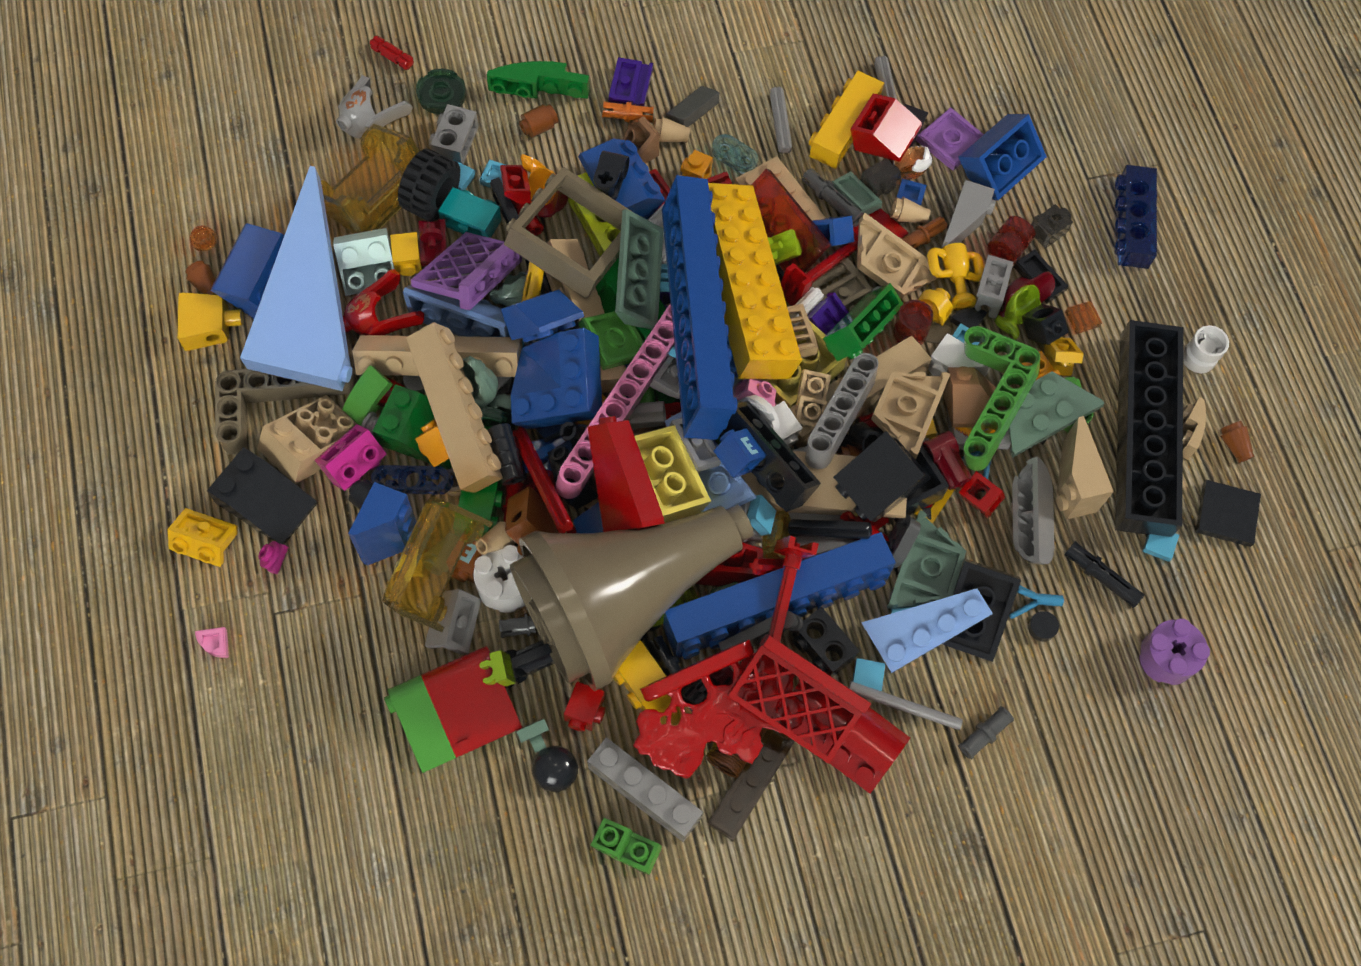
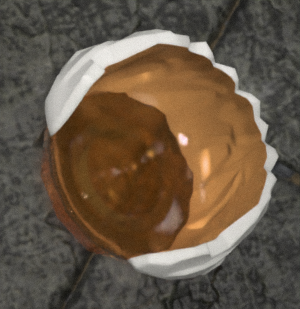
[893,145,932,180]

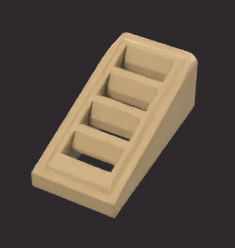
[787,304,818,358]

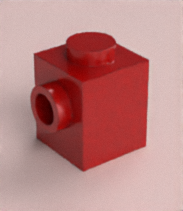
[564,681,606,732]

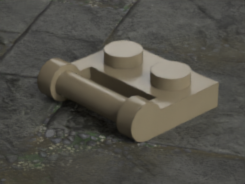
[809,257,873,309]

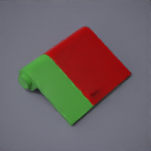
[384,646,522,773]

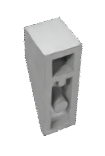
[941,180,996,249]

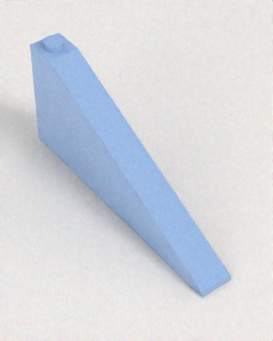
[240,166,352,391]

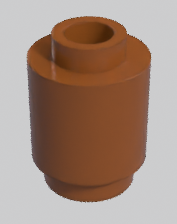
[519,104,558,138]

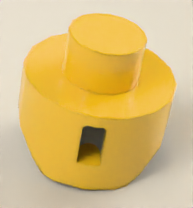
[912,288,953,326]

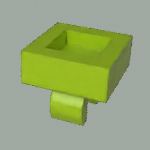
[479,650,516,687]

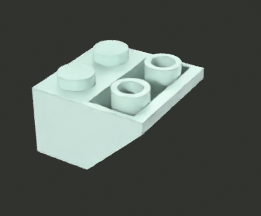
[333,228,394,296]

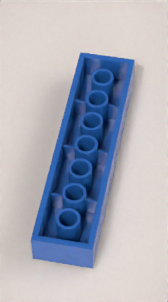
[663,532,896,659]

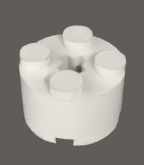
[474,545,525,613]

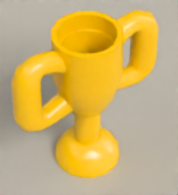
[927,243,984,311]

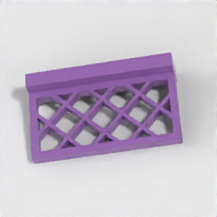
[411,232,522,311]

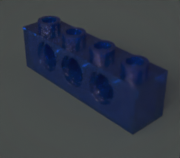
[1114,165,1157,269]

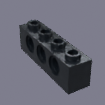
[720,401,821,512]

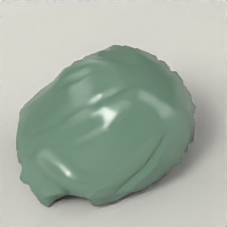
[489,271,527,307]
[462,356,498,407]

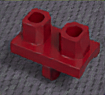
[418,219,447,268]

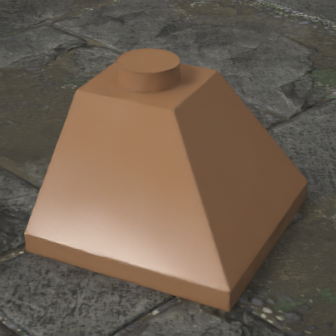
[943,366,1004,428]

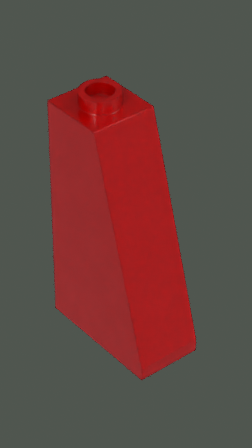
[587,416,665,532]

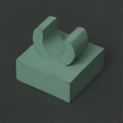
[515,719,549,753]

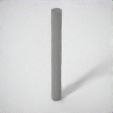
[848,681,963,730]

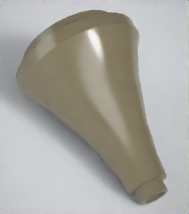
[509,504,754,691]

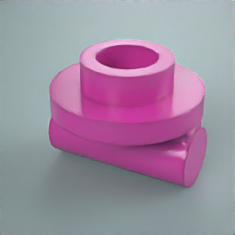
[258,541,289,574]

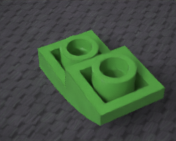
[342,365,393,426]
[590,818,662,875]

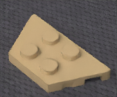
[857,213,943,298]
[871,372,950,459]

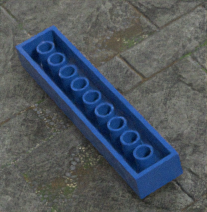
[662,175,737,440]

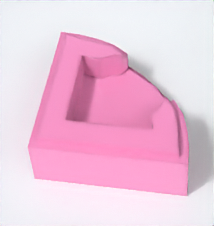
[195,627,229,658]

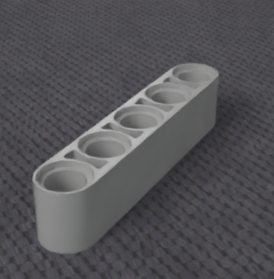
[805,353,879,469]

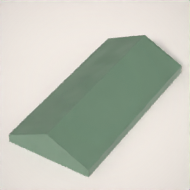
[615,209,664,329]

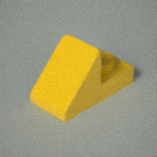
[1044,337,1083,376]

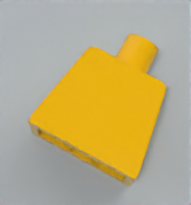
[177,292,244,351]

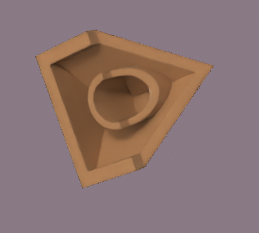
[622,117,660,164]

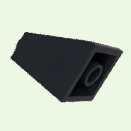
[833,431,931,522]

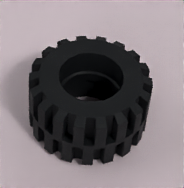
[398,148,460,222]

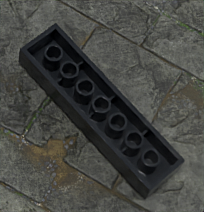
[1115,320,1184,537]

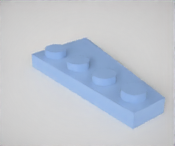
[665,412,757,512]
[861,589,993,673]

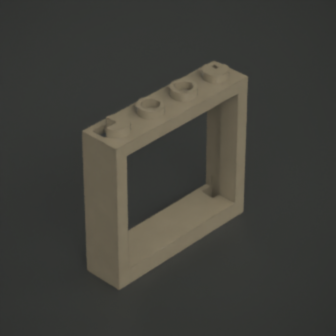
[504,167,634,298]

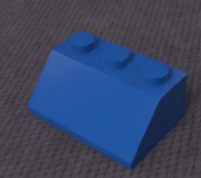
[958,114,1047,201]
[578,138,665,220]
[210,223,284,318]
[348,482,419,565]

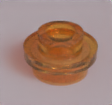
[190,225,217,251]

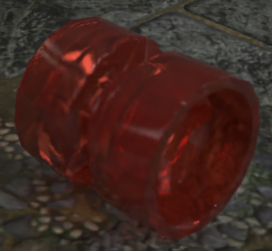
[987,216,1036,265]
[893,300,934,345]

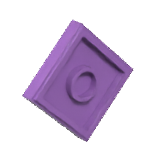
[916,107,984,171]

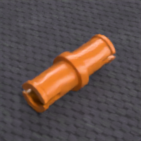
[602,101,654,123]

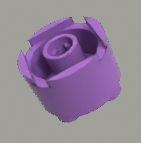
[1139,619,1210,685]

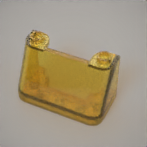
[320,124,419,234]

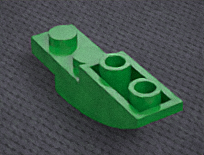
[487,61,590,99]

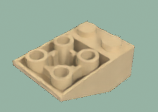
[257,395,357,484]

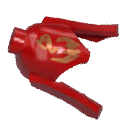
[343,269,424,336]

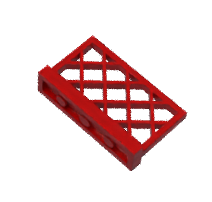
[727,634,871,764]

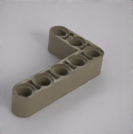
[215,366,357,454]

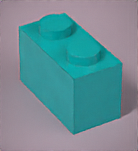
[438,187,501,238]

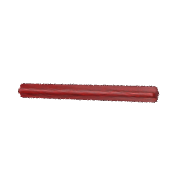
[512,427,573,533]

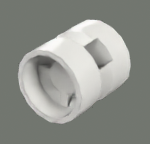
[1183,325,1229,374]

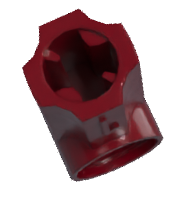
[922,430,972,490]

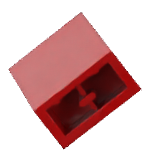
[850,93,922,162]

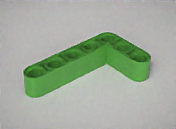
[964,326,1040,471]

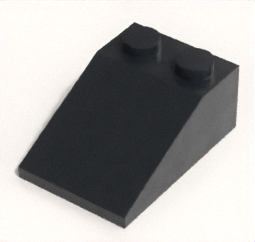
[207,447,318,545]
[942,558,1021,662]

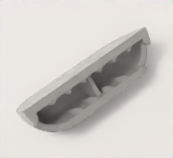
[1012,457,1054,565]

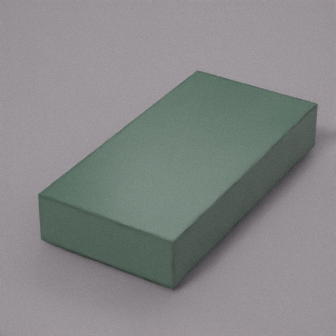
[832,171,882,217]

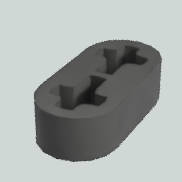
[886,515,921,568]

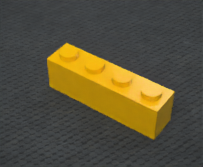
[808,70,884,169]
[614,640,692,726]

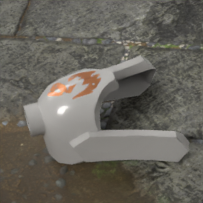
[336,75,413,138]

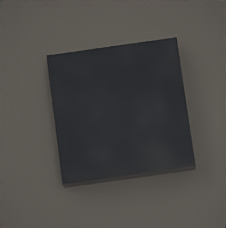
[1196,480,1261,547]

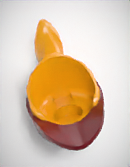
[521,154,568,218]

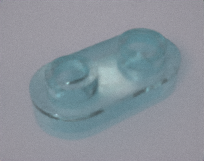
[712,134,758,174]

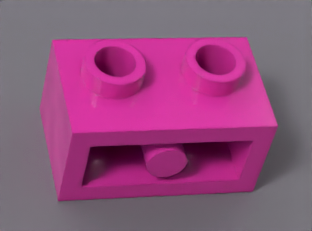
[314,424,387,491]

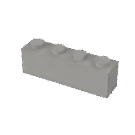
[587,737,703,843]

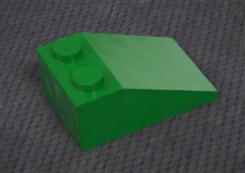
[372,384,452,470]

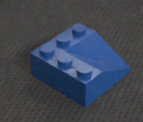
[511,328,602,429]

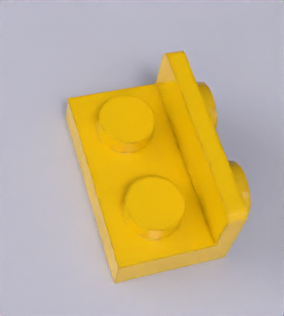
[167,508,238,567]

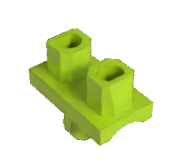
[768,229,802,265]

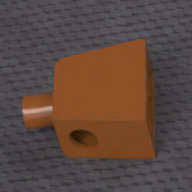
[505,486,559,556]

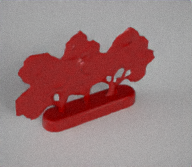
[633,639,805,779]

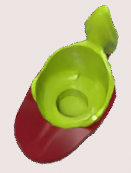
[995,271,1055,340]

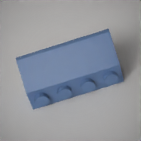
[403,284,510,337]

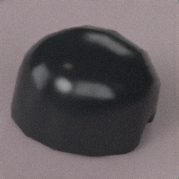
[531,745,579,793]

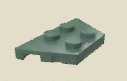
[1005,371,1105,457]
[887,510,966,609]

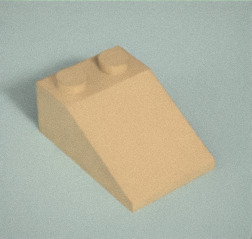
[1056,416,1114,520]

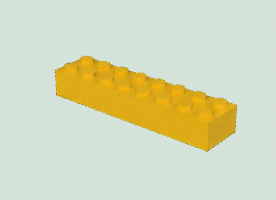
[708,183,802,379]

